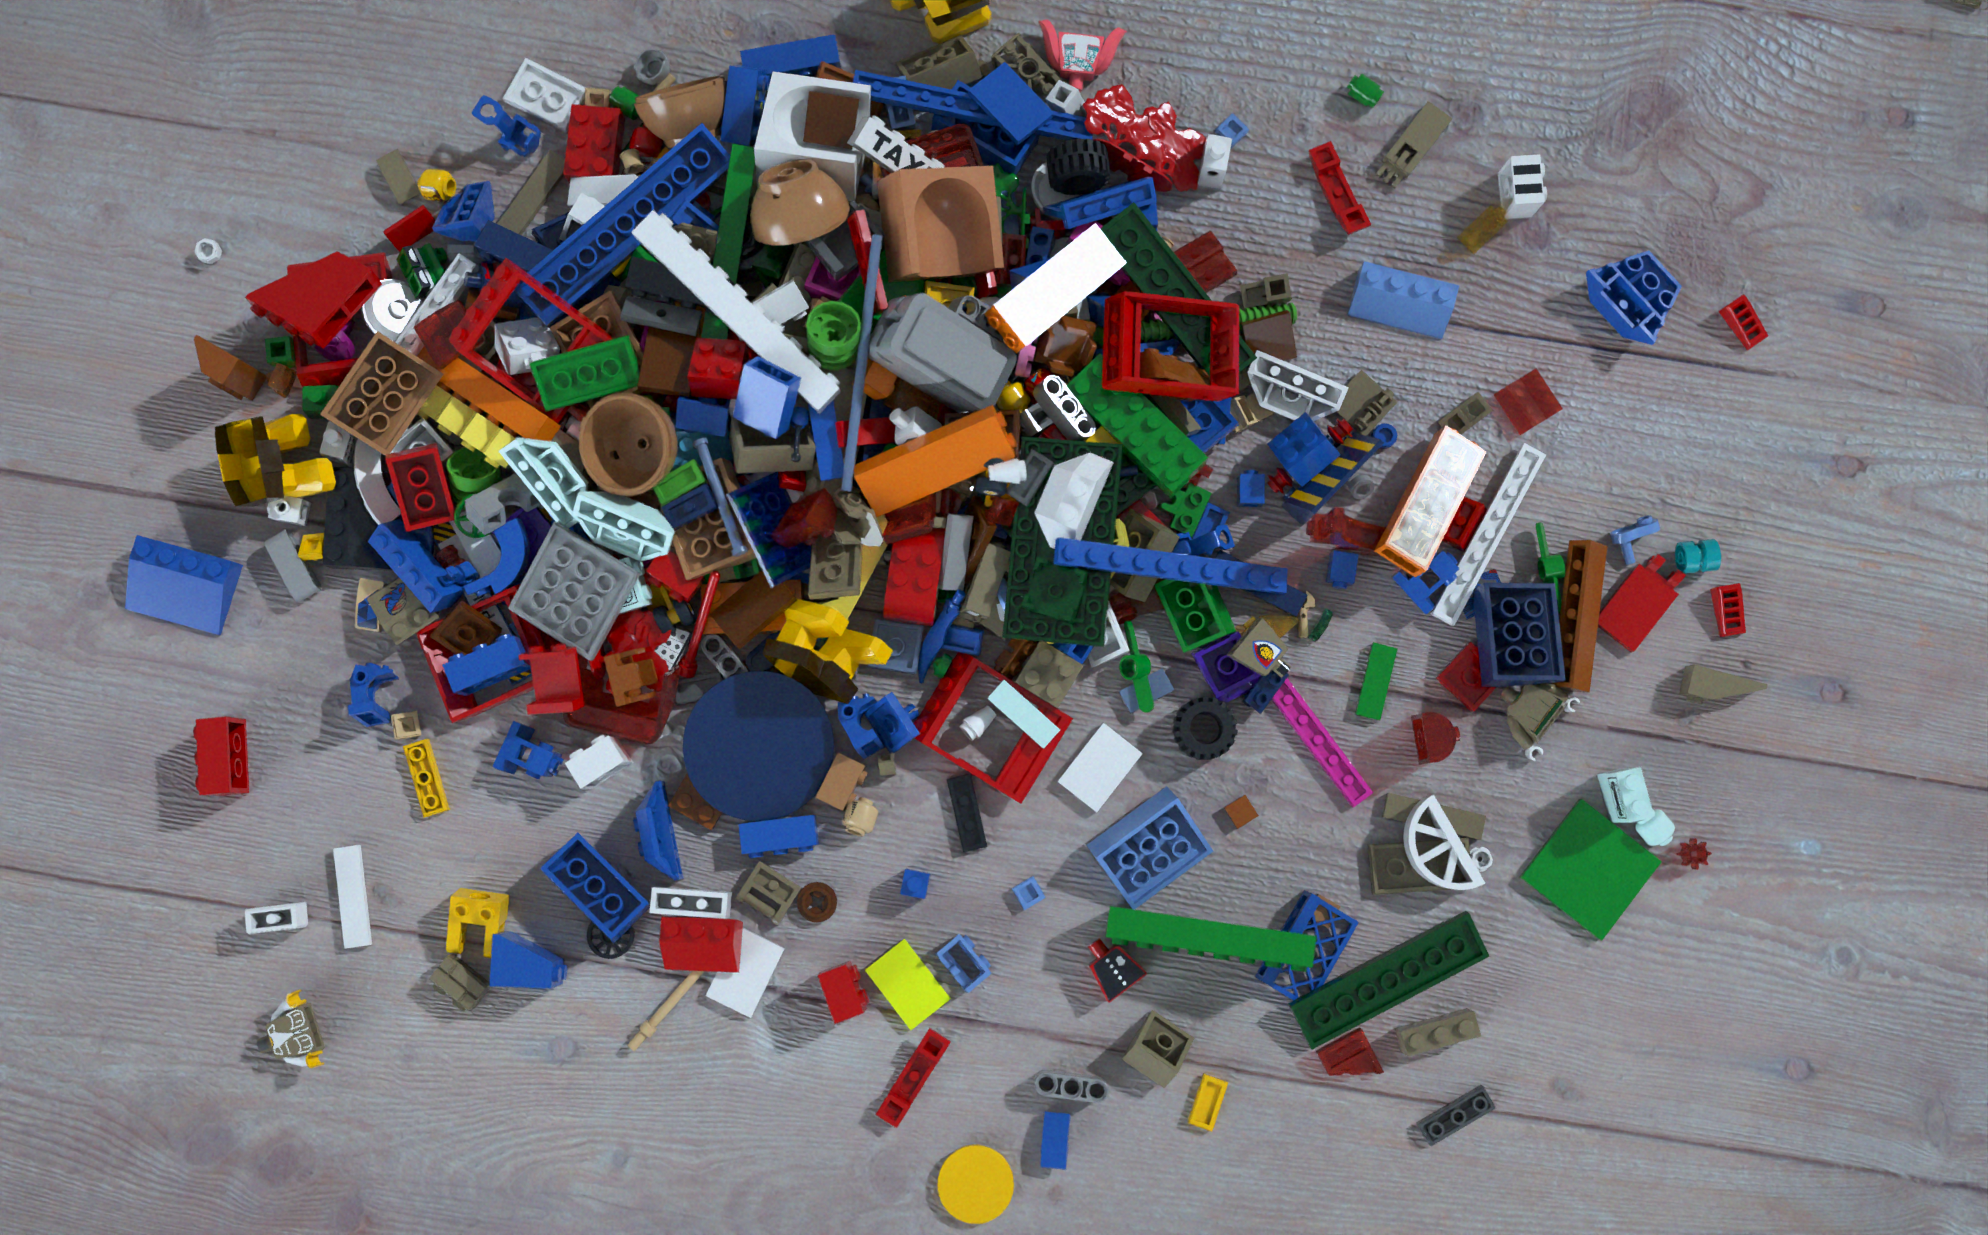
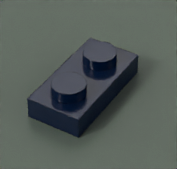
[661,484,718,531]

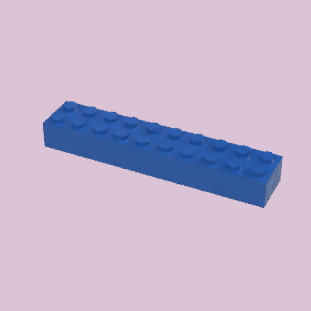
[514,123,731,328]

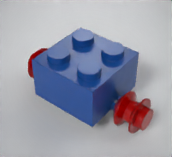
[1267,412,1353,494]

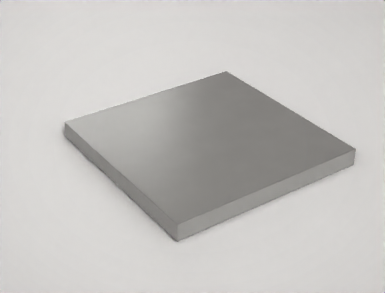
[508,522,641,661]

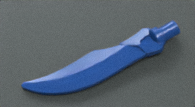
[918,589,966,683]

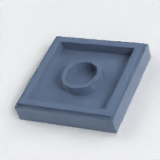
[867,619,924,675]

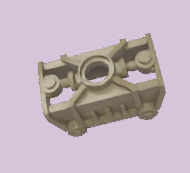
[991,32,1066,103]

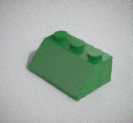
[1155,579,1236,653]

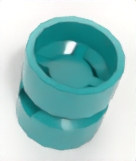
[1675,539,1721,574]

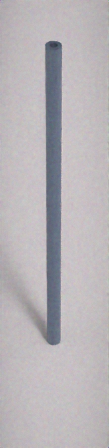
[841,235,882,491]

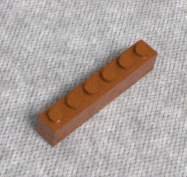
[1551,540,1608,693]

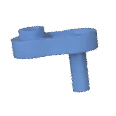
[1610,515,1660,565]

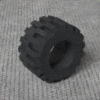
[1046,139,1110,195]
[1172,697,1238,760]

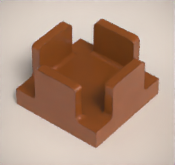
[1033,315,1097,377]
[604,647,658,707]

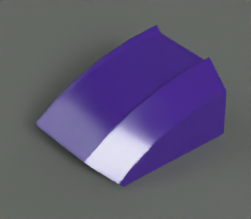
[1191,631,1261,702]

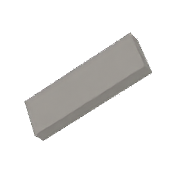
[938,513,973,590]

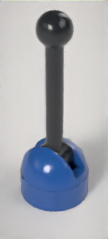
[790,407,809,463]

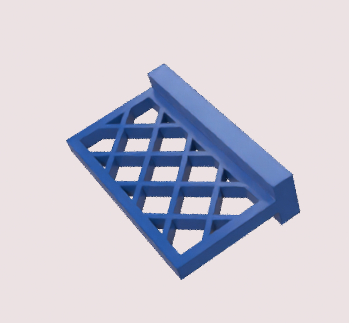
[1043,177,1157,229]
[1254,890,1359,1000]

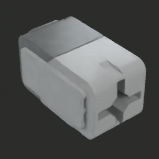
[868,293,1016,413]

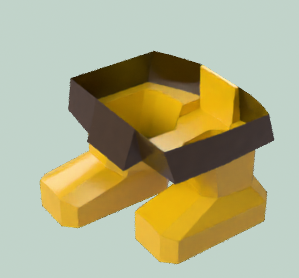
[889,0,991,44]
[215,414,336,507]
[763,598,893,704]

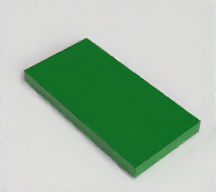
[529,335,640,412]

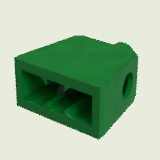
[302,385,339,419]

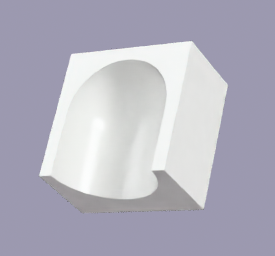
[754,72,871,201]

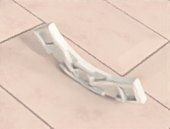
[353,438,401,525]

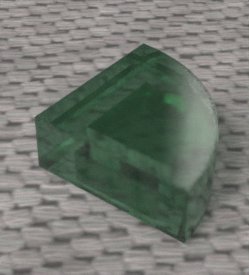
[1308,608,1333,642]

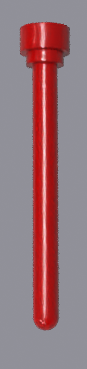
[676,571,720,678]

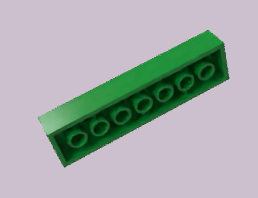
[1106,906,1316,972]

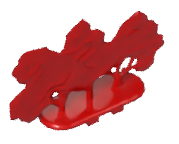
[1082,84,1206,192]
[589,554,672,695]

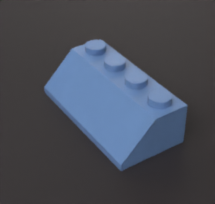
[1347,261,1459,339]

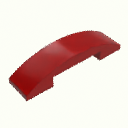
[1308,141,1371,235]
[876,1028,951,1128]

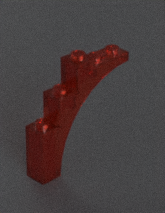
[1306,507,1386,557]

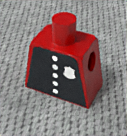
[1088,938,1147,1003]

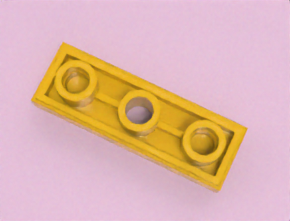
[403,739,450,818]

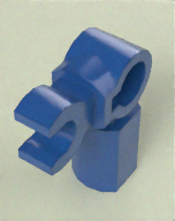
[439,561,479,603]

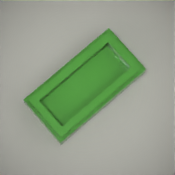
[653,459,708,506]

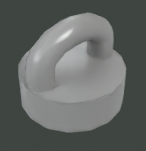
[1347,475,1374,499]

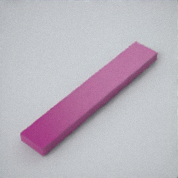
[1271,678,1373,808]

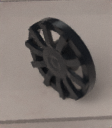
[587,921,635,959]

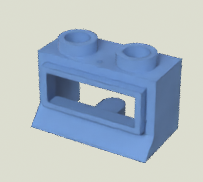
[935,934,992,993]

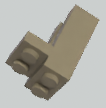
[957,542,1011,624]

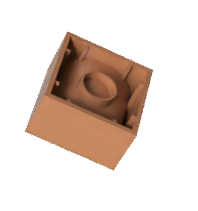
[877,166,1004,282]

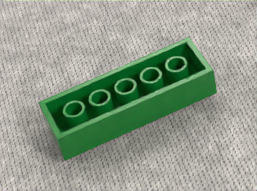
[1066,353,1208,499]

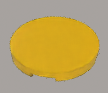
[938,1144,1014,1224]

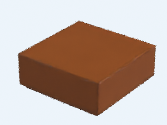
[1224,795,1259,829]

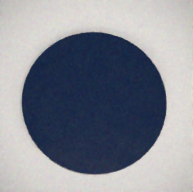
[683,671,834,821]

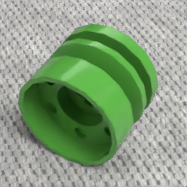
[806,301,861,370]
[446,447,503,510]

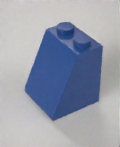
[489,931,567,988]

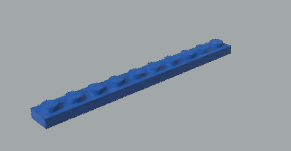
[853,70,1093,141]
[1054,537,1288,594]

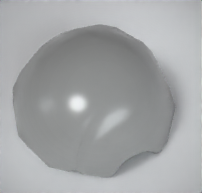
[633,48,670,85]

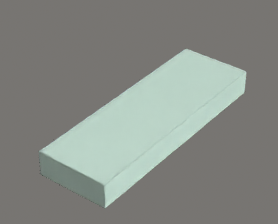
[987,680,1060,749]

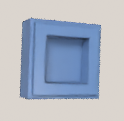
[1215,113,1250,149]
[1011,876,1046,910]

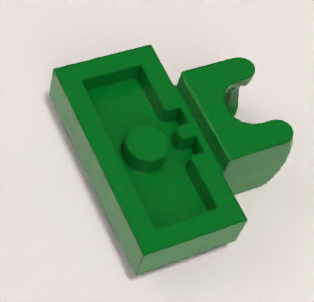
[1157,483,1212,537]

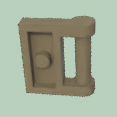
[736,861,802,926]

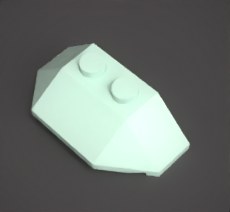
[499,438,588,528]
[572,492,675,562]

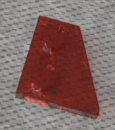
[1316,1027,1384,1076]

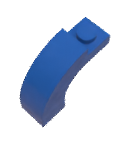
[464,518,530,597]

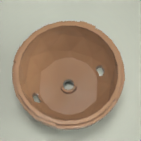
[634,75,728,148]
[751,159,850,245]
[579,393,678,496]

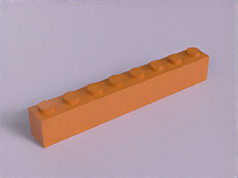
[417,339,561,441]

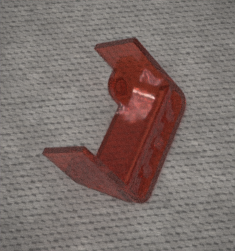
[563,653,681,745]

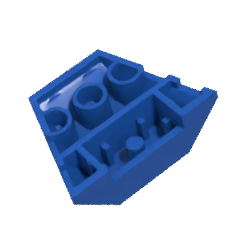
[1586,250,1682,345]

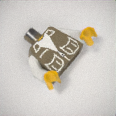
[257,989,325,1068]

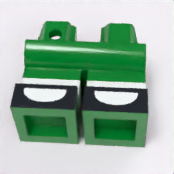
[396,243,448,300]

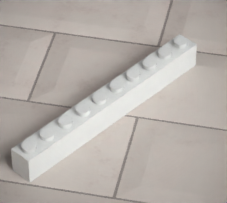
[632,210,841,414]

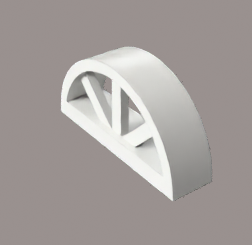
[1403,794,1485,890]

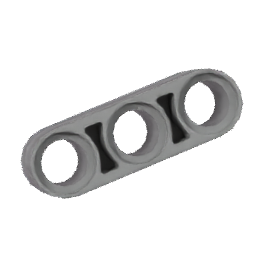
[1033,375,1096,441]
[264,529,322,602]
[701,634,750,678]
[1034,1070,1108,1103]

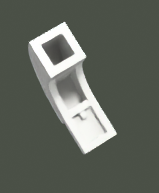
[1045,80,1125,146]

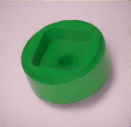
[933,653,953,679]

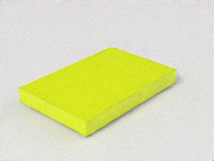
[865,938,951,1030]

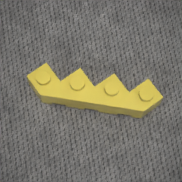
[417,385,516,468]
[816,511,896,620]

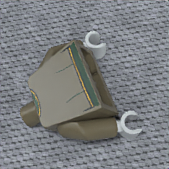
[1500,683,1580,761]

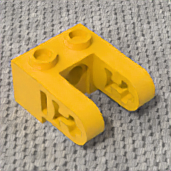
[446,888,509,958]

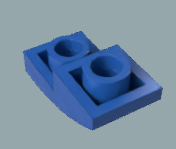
[1041,1112,1071,1170]

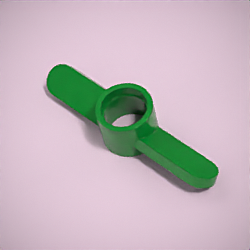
[1536,522,1565,614]
[1119,621,1154,713]

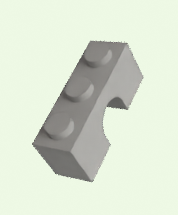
[465,473,542,535]

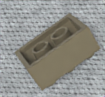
[895,35,982,90]
[1110,509,1180,602]

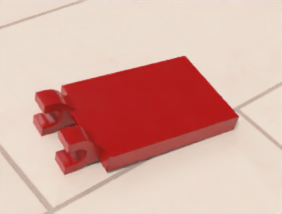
[1598,554,1686,652]

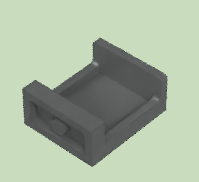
[806,200,885,281]

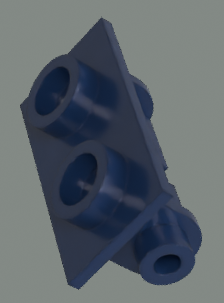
[1242,670,1289,714]

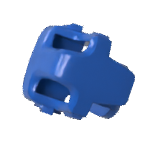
[472,95,541,157]
[1172,525,1235,556]

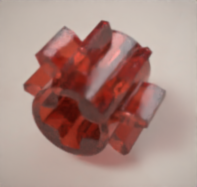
[1676,838,1712,870]

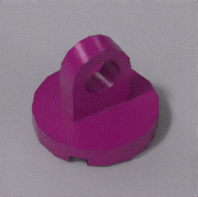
[314,319,355,361]

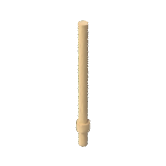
[627,971,705,1051]

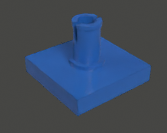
[864,692,920,754]

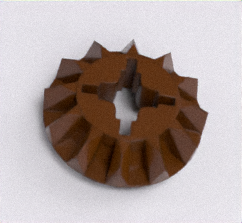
[797,882,838,923]

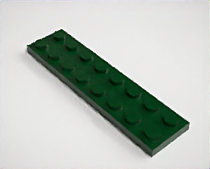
[1100,202,1257,377]
[1288,911,1490,1050]

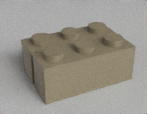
[729,416,816,473]

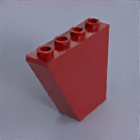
[245,251,382,349]

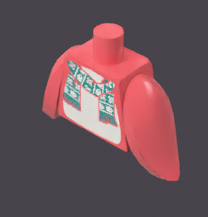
[1038,19,1127,92]

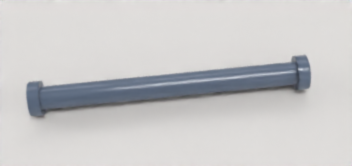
[692,438,748,557]

